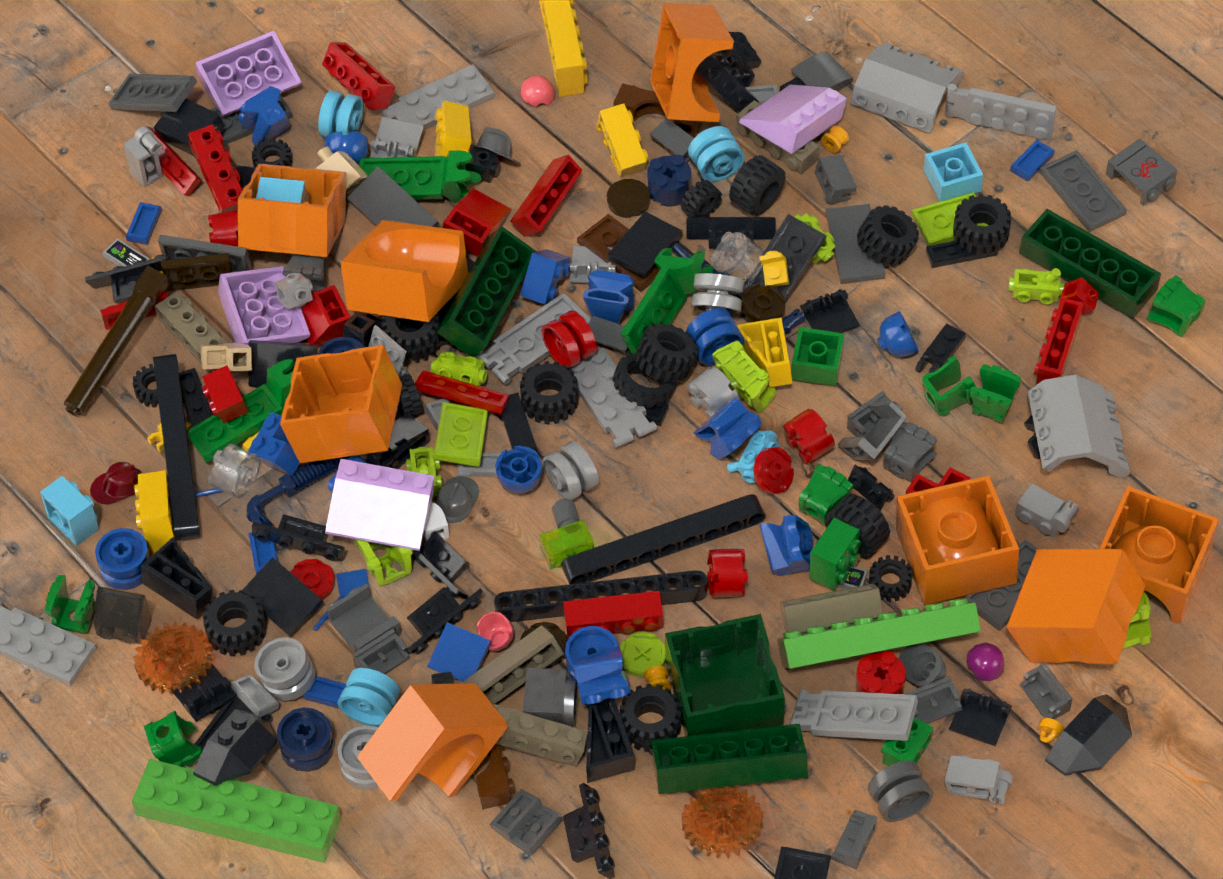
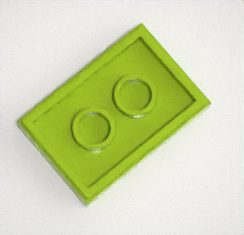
[911,192,990,246]
[433,402,488,467]

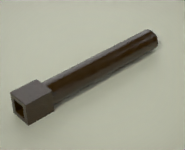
[64,266,168,416]

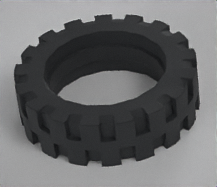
[612,353,676,407]

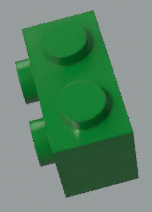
[881,717,934,766]

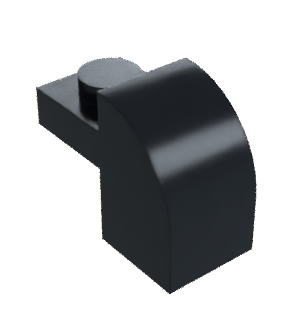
[343,312,383,347]

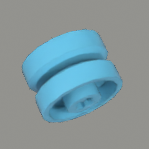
[318,90,363,137]
[688,126,745,182]
[338,668,400,727]

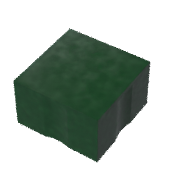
[665,614,785,736]

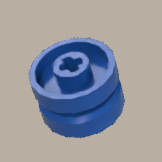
[686,308,744,366]
[95,528,150,590]
[565,626,618,685]

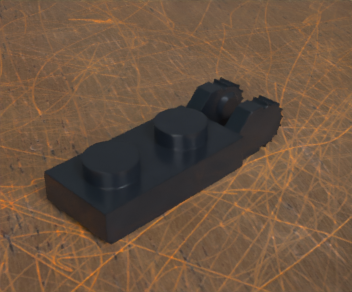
[915,323,966,373]

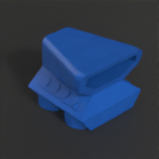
[238,86,291,146]
[583,270,635,324]
[693,398,762,460]
[760,515,813,576]
[572,646,631,704]

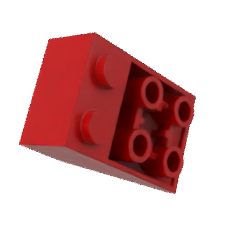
[442,188,511,257]

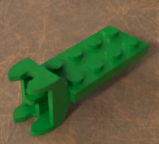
[356,150,482,204]
[620,248,713,355]
[187,359,295,463]

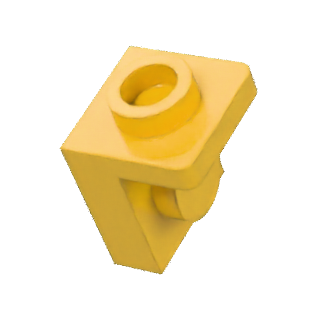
[759,251,789,287]

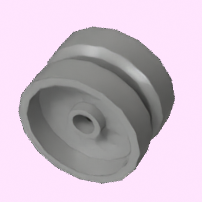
[691,273,744,313]
[543,441,599,500]
[254,637,316,701]
[337,725,379,790]

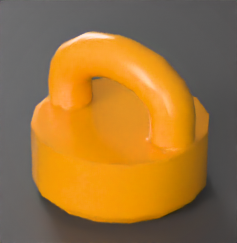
[1038,718,1064,743]

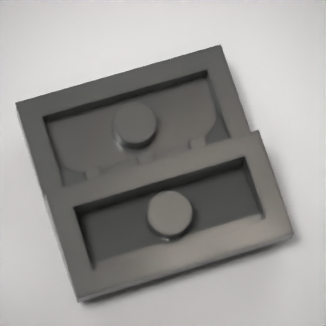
[791,51,853,92]
[490,789,563,856]

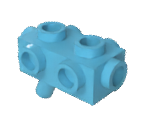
[727,430,780,483]

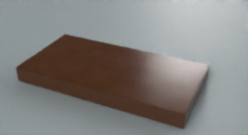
[577,214,659,292]

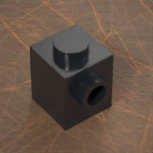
[465,146,501,183]

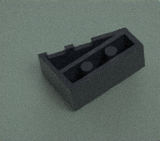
[360,413,430,469]
[141,537,212,619]
[586,698,635,783]

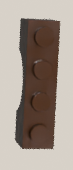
[613,83,703,138]
[476,744,515,810]

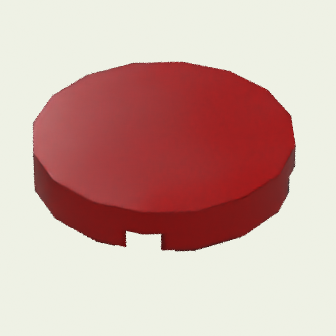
[754,447,794,494]
[289,559,335,600]

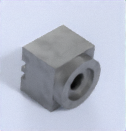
[523,668,577,727]

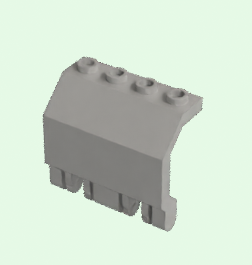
[850,42,964,133]
[1028,375,1130,477]

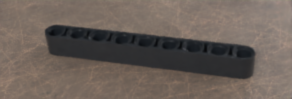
[153,354,200,541]
[561,494,766,584]
[494,570,708,622]

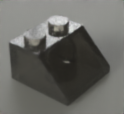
[93,587,152,644]

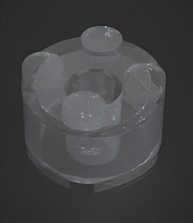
[709,232,764,280]
[208,444,260,498]

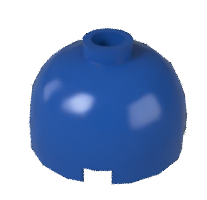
[324,131,368,165]
[877,311,919,357]
[495,446,543,494]

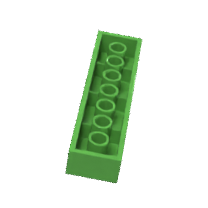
[777,598,981,669]
[132,759,341,863]

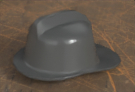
[471,127,521,163]
[435,476,479,523]
[899,643,946,687]

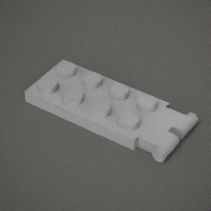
[379,64,495,130]
[945,83,1057,141]
[476,293,591,385]
[568,348,657,448]
[0,601,97,686]
[790,689,918,741]

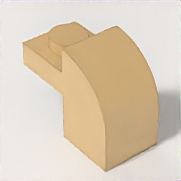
[201,343,252,371]

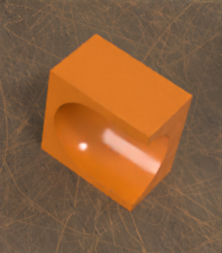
[650,3,734,122]
[341,220,468,322]
[896,475,1019,605]
[1099,486,1219,624]
[357,683,509,801]

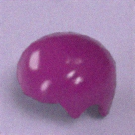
[966,642,1005,681]

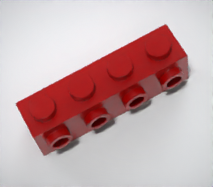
[322,42,396,111]
[188,124,245,213]
[510,155,582,237]
[1033,297,1084,385]
[563,591,663,639]

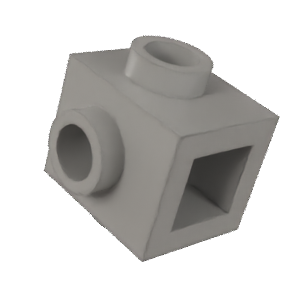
[274,273,313,309]

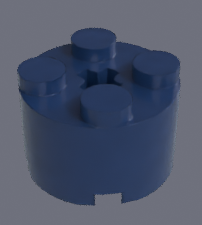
[647,155,692,207]

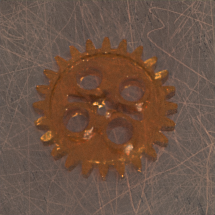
[133,621,213,695]
[682,786,763,858]

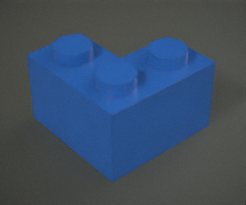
[520,249,571,304]
[247,412,300,475]

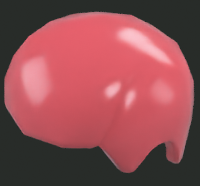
[520,75,555,107]
[476,612,514,652]

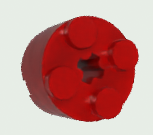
[208,210,248,251]
[783,408,835,464]
[707,549,748,597]
[855,651,906,694]

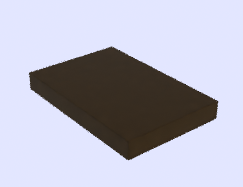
[161,253,233,291]

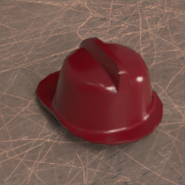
[90,462,143,504]

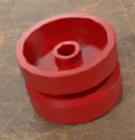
[541,310,597,369]

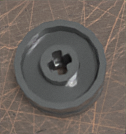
[868,760,933,822]

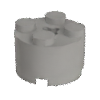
[687,367,740,419]

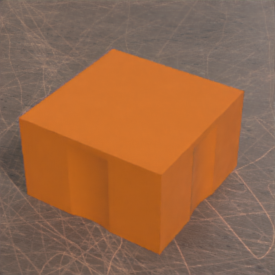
[238,164,346,257]
[280,345,402,463]
[1007,549,1146,664]

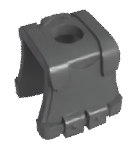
[282,254,328,294]
[884,422,937,482]

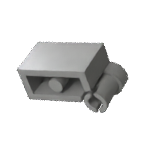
[123,126,163,187]
[1015,484,1080,538]
[945,755,1013,805]

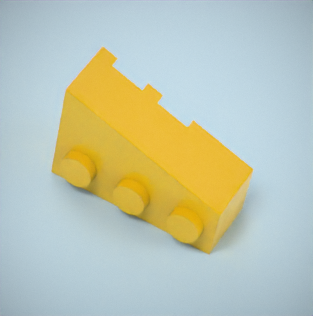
[435,100,472,157]
[596,104,648,177]
[736,318,793,387]
[134,470,175,555]

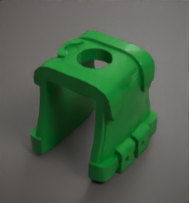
[1147,275,1205,337]
[922,355,977,417]
[970,364,1021,424]
[798,464,854,527]
[45,575,98,634]
[144,711,203,767]

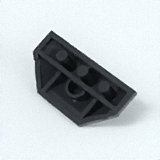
[1045,694,1132,776]
[193,709,277,786]

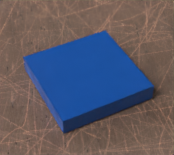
[427,623,492,682]

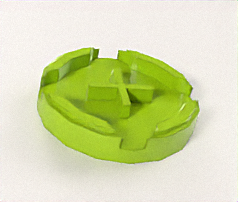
[620,632,666,678]

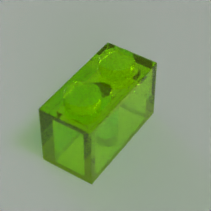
[539,520,594,570]

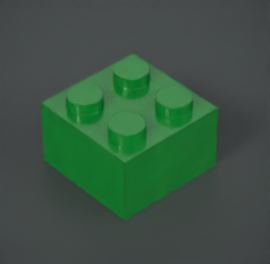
[791,327,844,386]
[810,518,861,591]

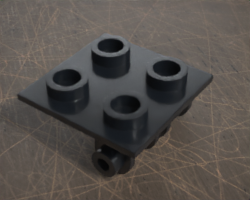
[800,289,860,333]
[171,663,237,722]
[949,688,1012,746]

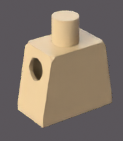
[315,146,368,195]

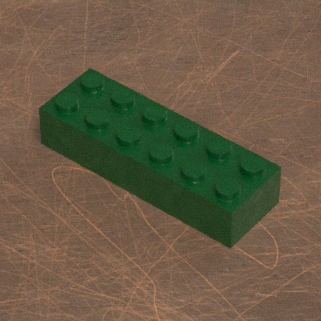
[1020,209,1161,318]
[437,226,537,357]
[651,723,808,794]

